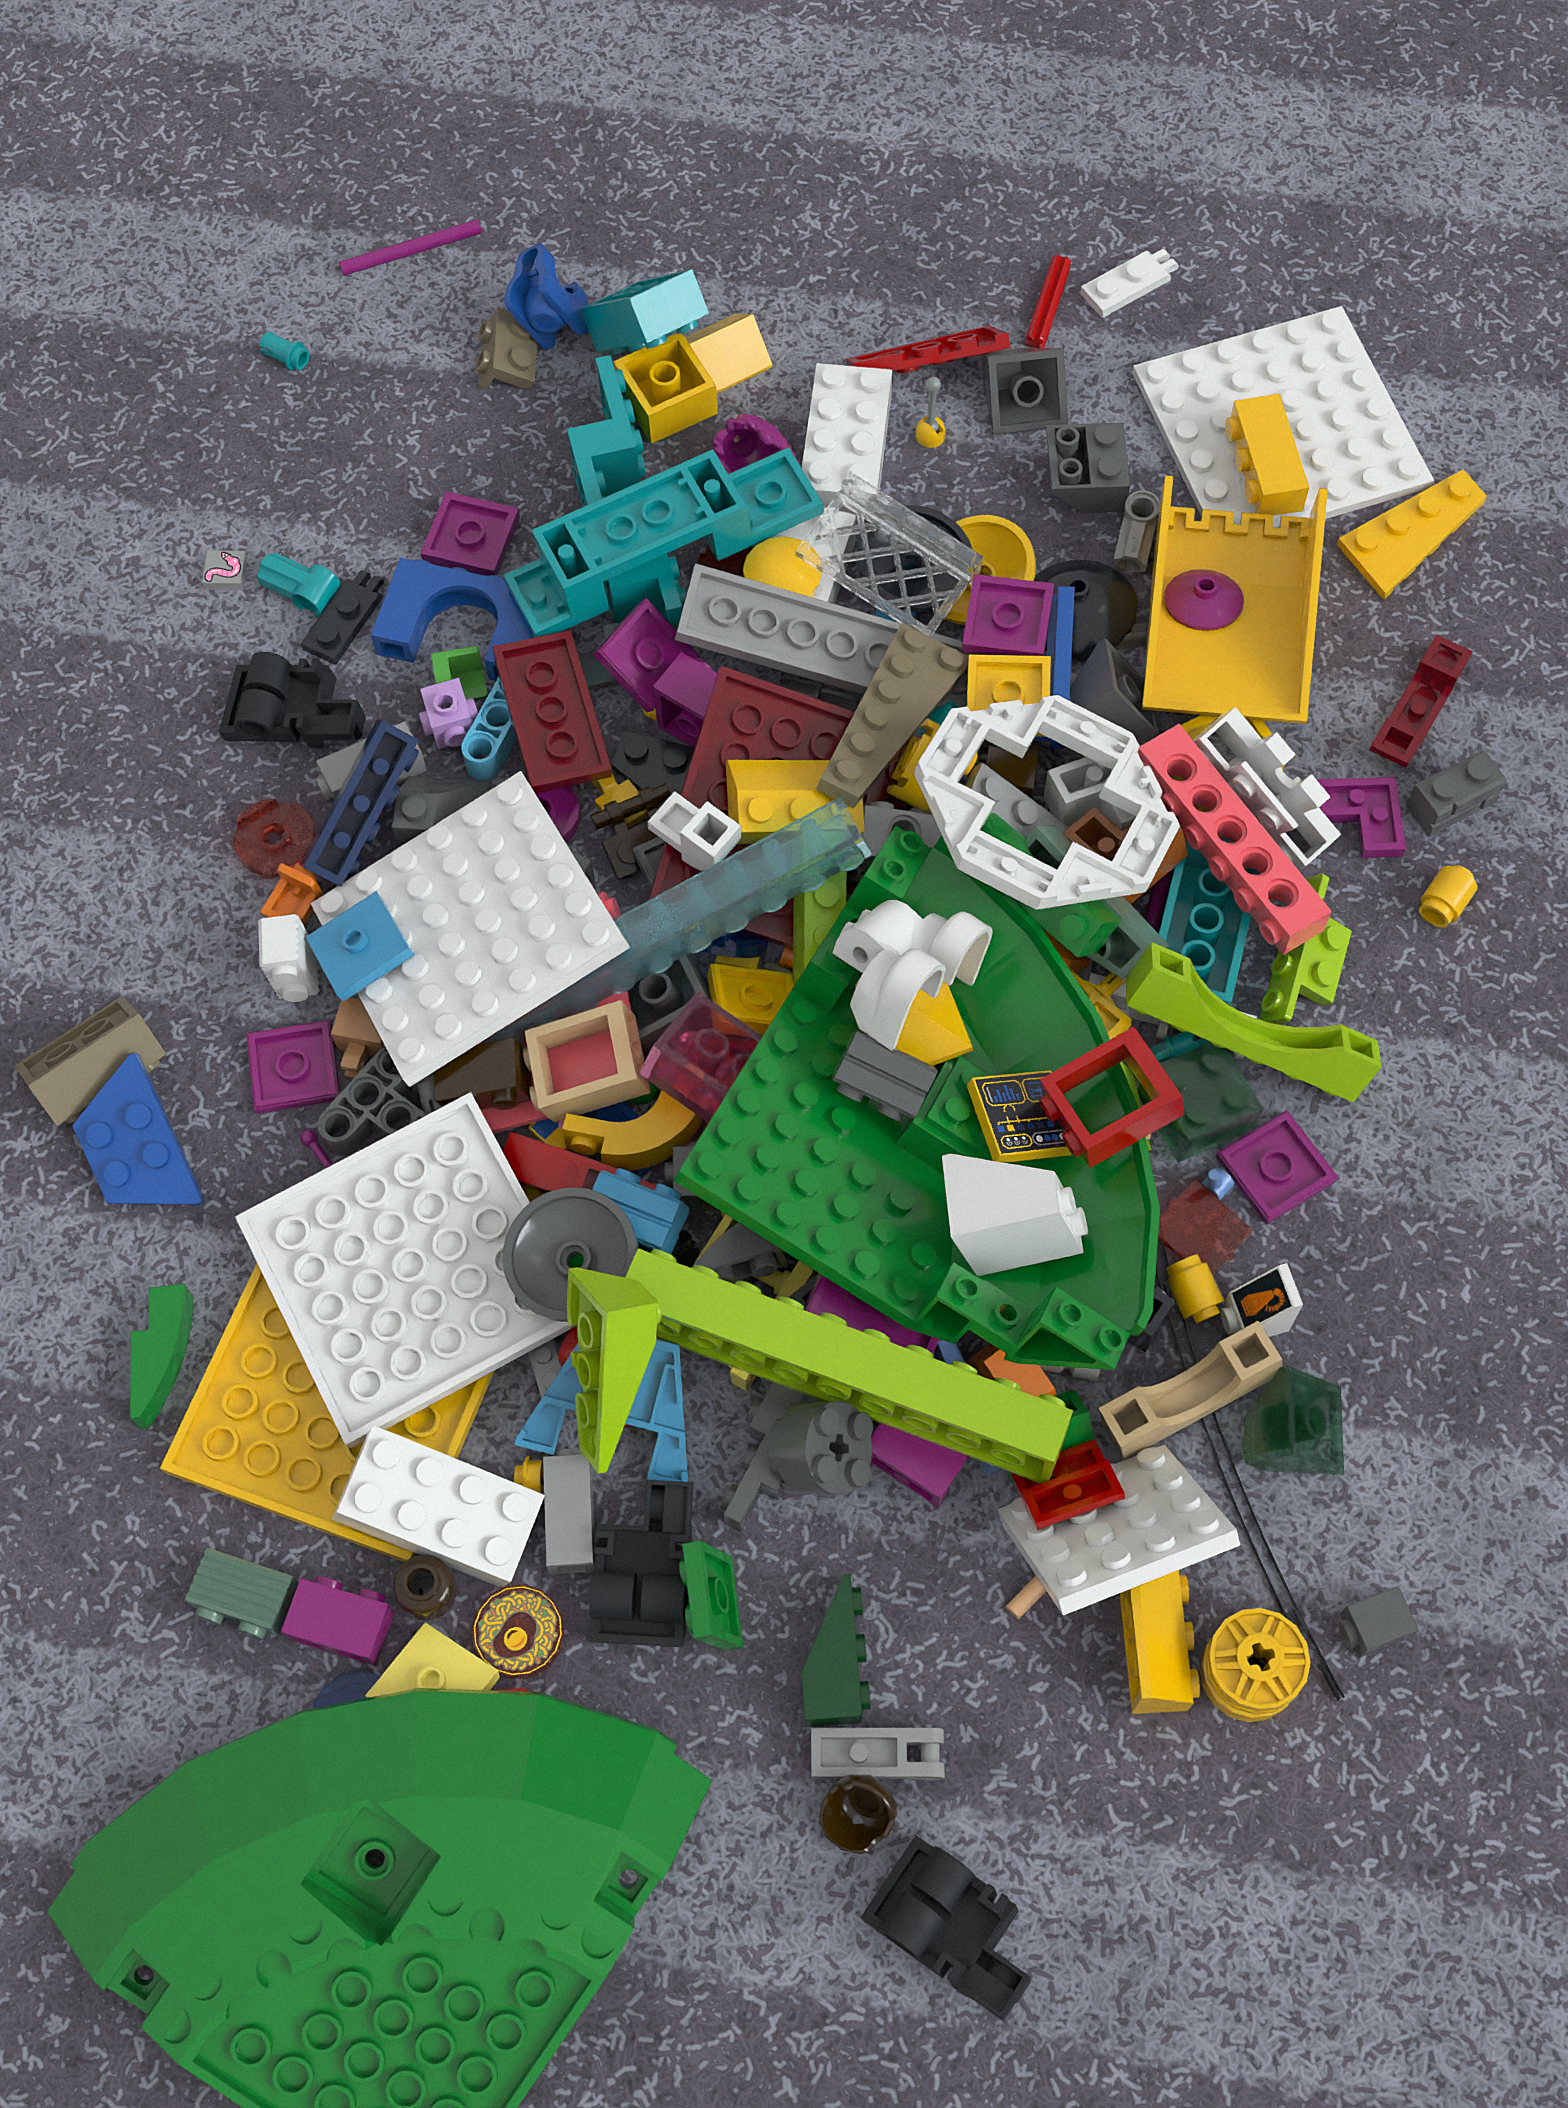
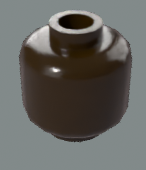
[393,1555,457,1620]

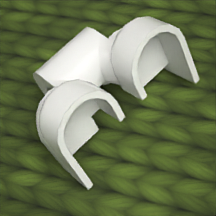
[833,900,993,1051]

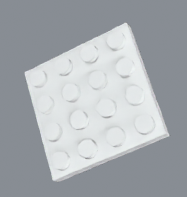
[998,1445,1240,1615]

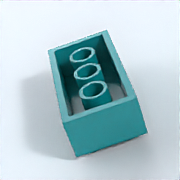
[1159,837,1260,1006]

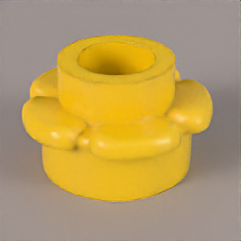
[514,1456,544,1495]

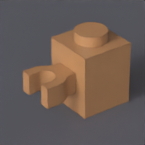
[331,998,385,1080]

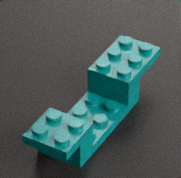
[567,355,686,631]
[504,447,824,637]

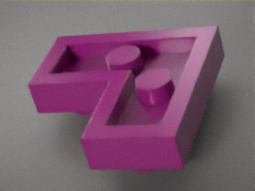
[1316,777,1406,858]

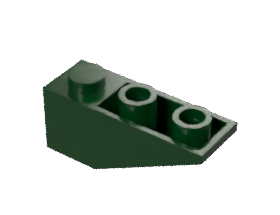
[802,1573,871,1727]

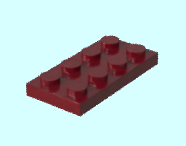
[492,630,612,794]

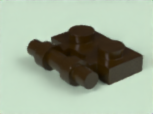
[590,783,671,880]

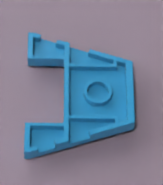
[514,1339,688,1482]

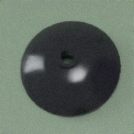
[855,505,974,612]
[1034,560,1137,658]

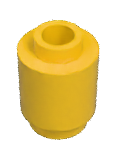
[1419,865,1478,928]
[1166,1254,1225,1324]

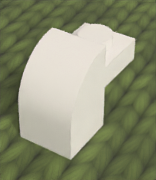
[648,791,741,873]

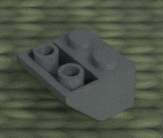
[1046,422,1130,513]

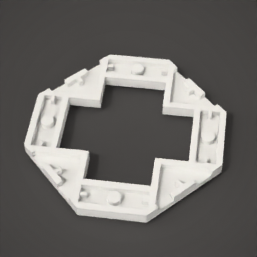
[914,695,1180,910]

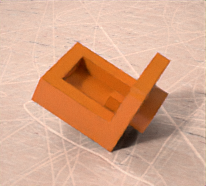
[260,863,324,926]

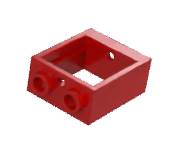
[1038,1026,1184,1168]

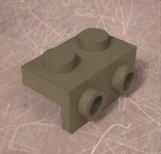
[475,307,537,388]

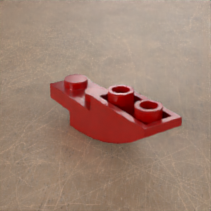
[503,1132,656,1193]

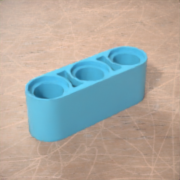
[461,677,517,781]

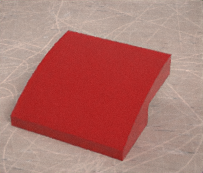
[1010,1439,1125,1530]

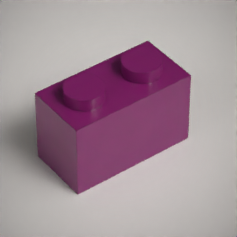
[281,1576,395,1666]

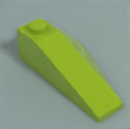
[567,1267,662,1474]

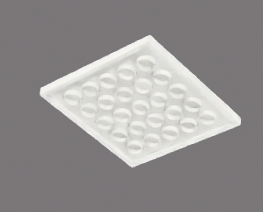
[1132,306,1434,528]
[310,771,630,1087]
[235,1092,577,1449]

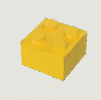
[613,333,718,444]

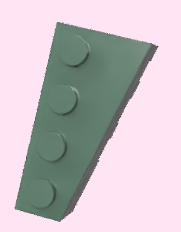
[1026,825,1169,979]

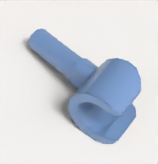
[1199,1168,1234,1202]

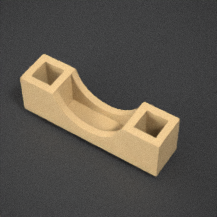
[1098,1321,1282,1460]

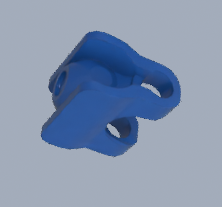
[504,243,588,350]

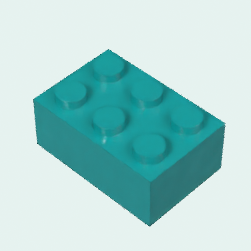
[580,269,709,355]

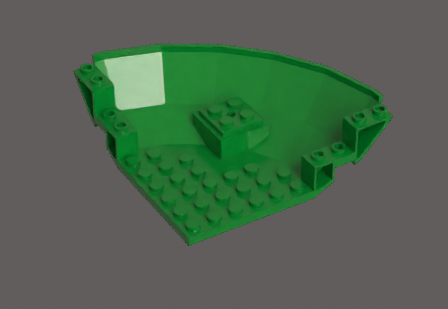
[673,826,1160,1370]
[47,1688,712,2108]

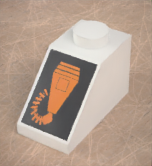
[1220,1263,1303,1337]

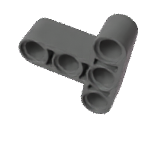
[317,1046,427,1156]

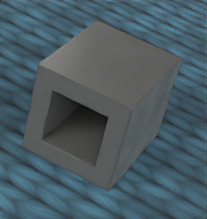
[1338,1586,1419,1658]

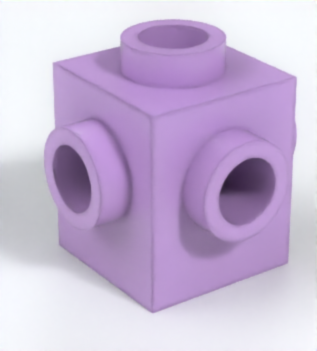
[419,678,478,749]

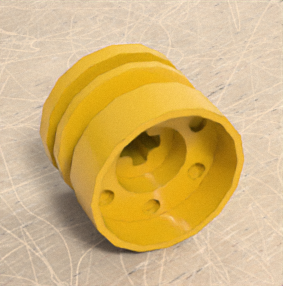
[1199,1608,1311,1722]

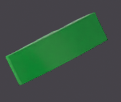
[130,1284,194,1429]

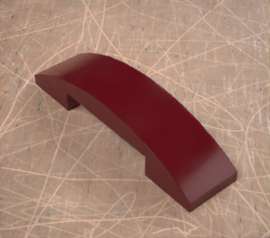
[1369,634,1473,768]

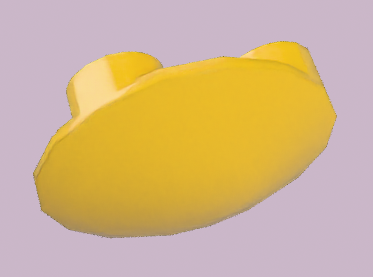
[743,536,823,598]

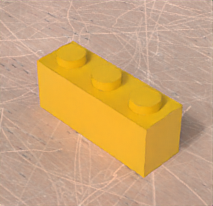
[1225,393,1310,516]

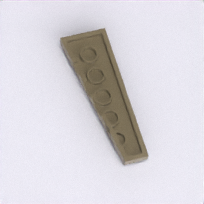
[816,623,969,808]

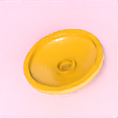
[934,515,1036,625]

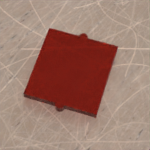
[1158,1179,1253,1275]

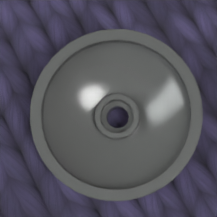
[502,1188,638,1322]

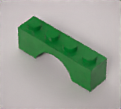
[981,813,1122,957]

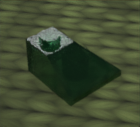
[1242,1366,1344,1475]

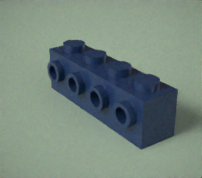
[301,719,419,886]

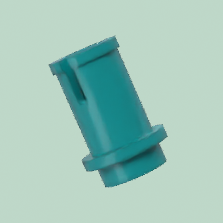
[259,331,310,371]

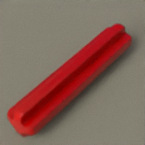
[1025,254,1071,348]

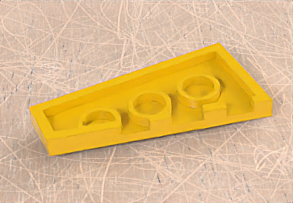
[1337,469,1487,600]

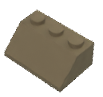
[15,996,166,1126]

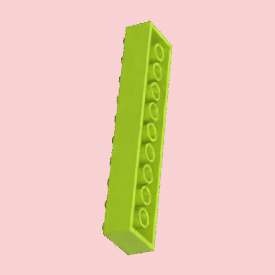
[625,1249,1073,1483]

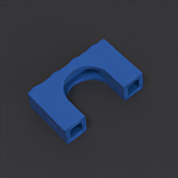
[371,558,535,681]

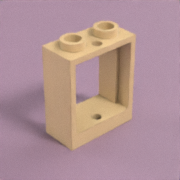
[523,1000,651,1123]

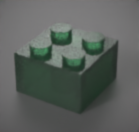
[1137,1042,1264,1163]

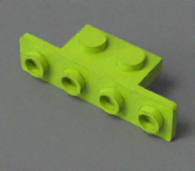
[1260,873,1352,1025]

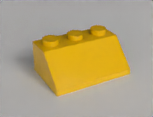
[726,760,865,844]
[1119,1570,1200,1714]

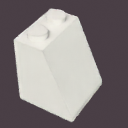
[942,1154,1088,1276]

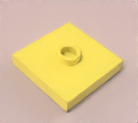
[365,1622,500,1698]

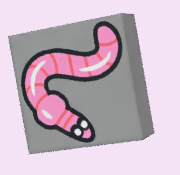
[202,550,247,590]

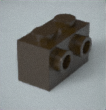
[434,1038,531,1110]

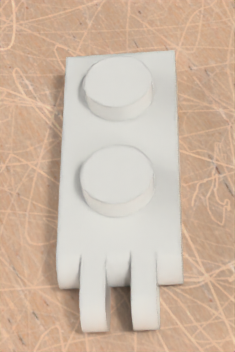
[1080,249,1179,318]

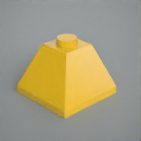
[855,982,974,1066]

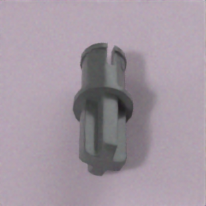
[781,678,859,712]

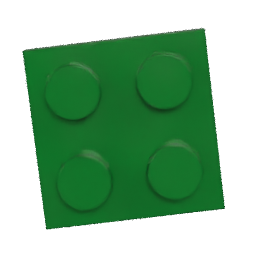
[679,1540,744,1651]

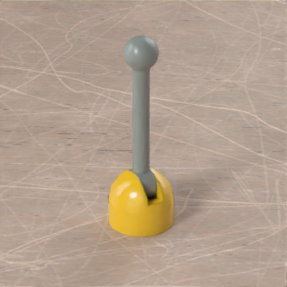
[915,377,946,448]

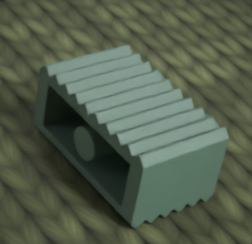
[185,1548,299,1640]

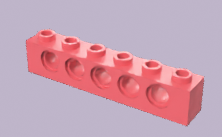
[1137,724,1332,955]

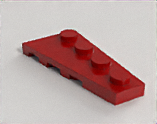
[846,325,1011,373]

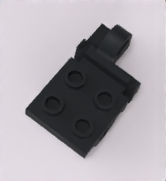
[219,652,366,749]
[589,1480,693,1648]
[861,1835,1031,2021]

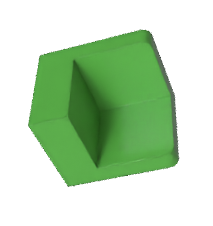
[431,646,488,700]

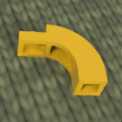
[562,1068,710,1171]

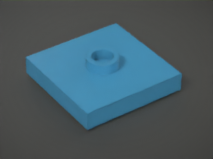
[306,891,415,1001]

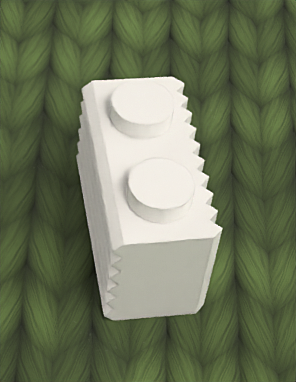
[258,914,320,1002]

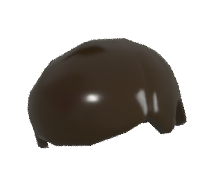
[819,1774,897,1854]

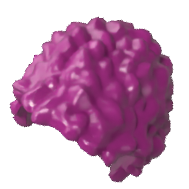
[711,413,799,474]

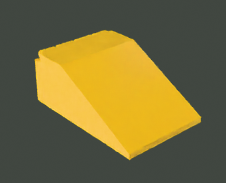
[1142,475,1328,724]

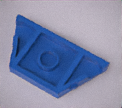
[72,1053,205,1205]

